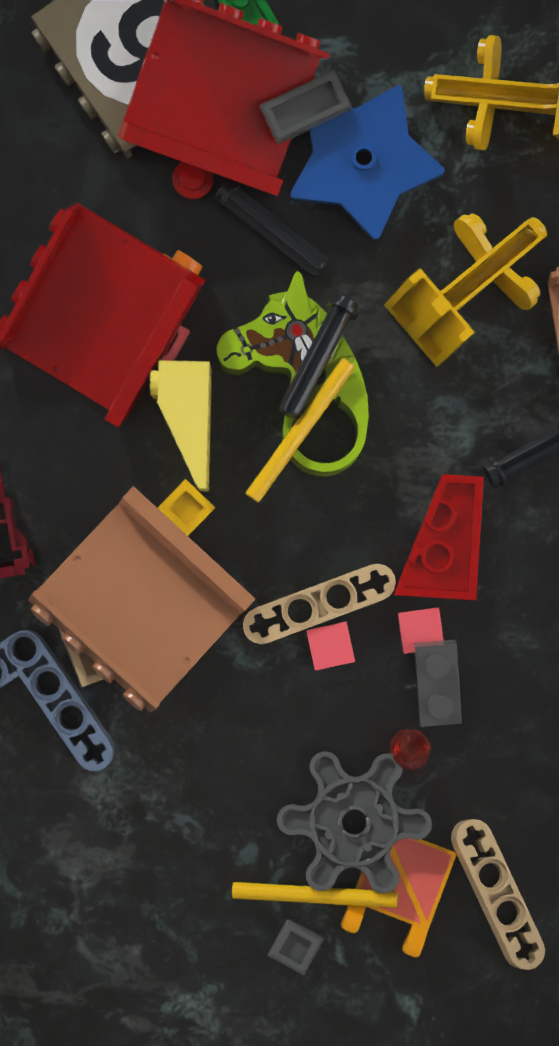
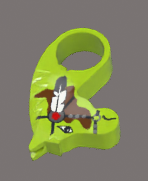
[216,271,369,476]

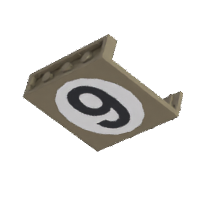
[31,0,205,159]

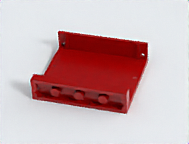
[117,0,330,196]
[0,203,206,428]

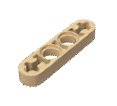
[243,564,396,644]
[451,819,545,970]

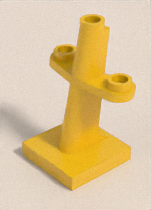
[424,35,559,151]
[384,214,547,367]

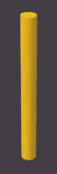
[245,358,356,503]
[232,882,398,908]

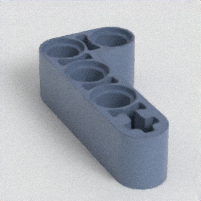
[0,630,115,771]

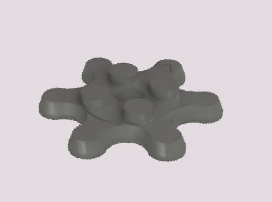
[277,751,432,893]

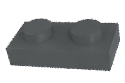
[414,640,462,727]

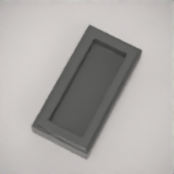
[259,70,352,145]

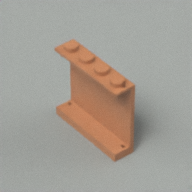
[28,486,255,713]

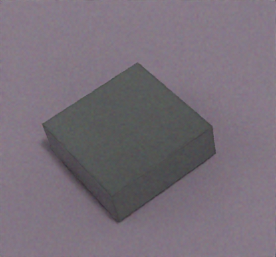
[268,918,324,975]

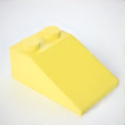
[150,361,212,492]

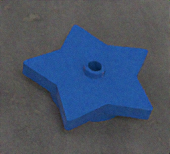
[290,85,445,241]

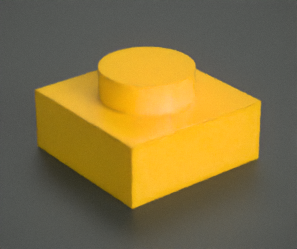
[158,479,215,536]

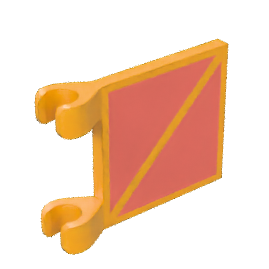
[341,838,457,957]

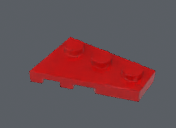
[393,474,484,600]

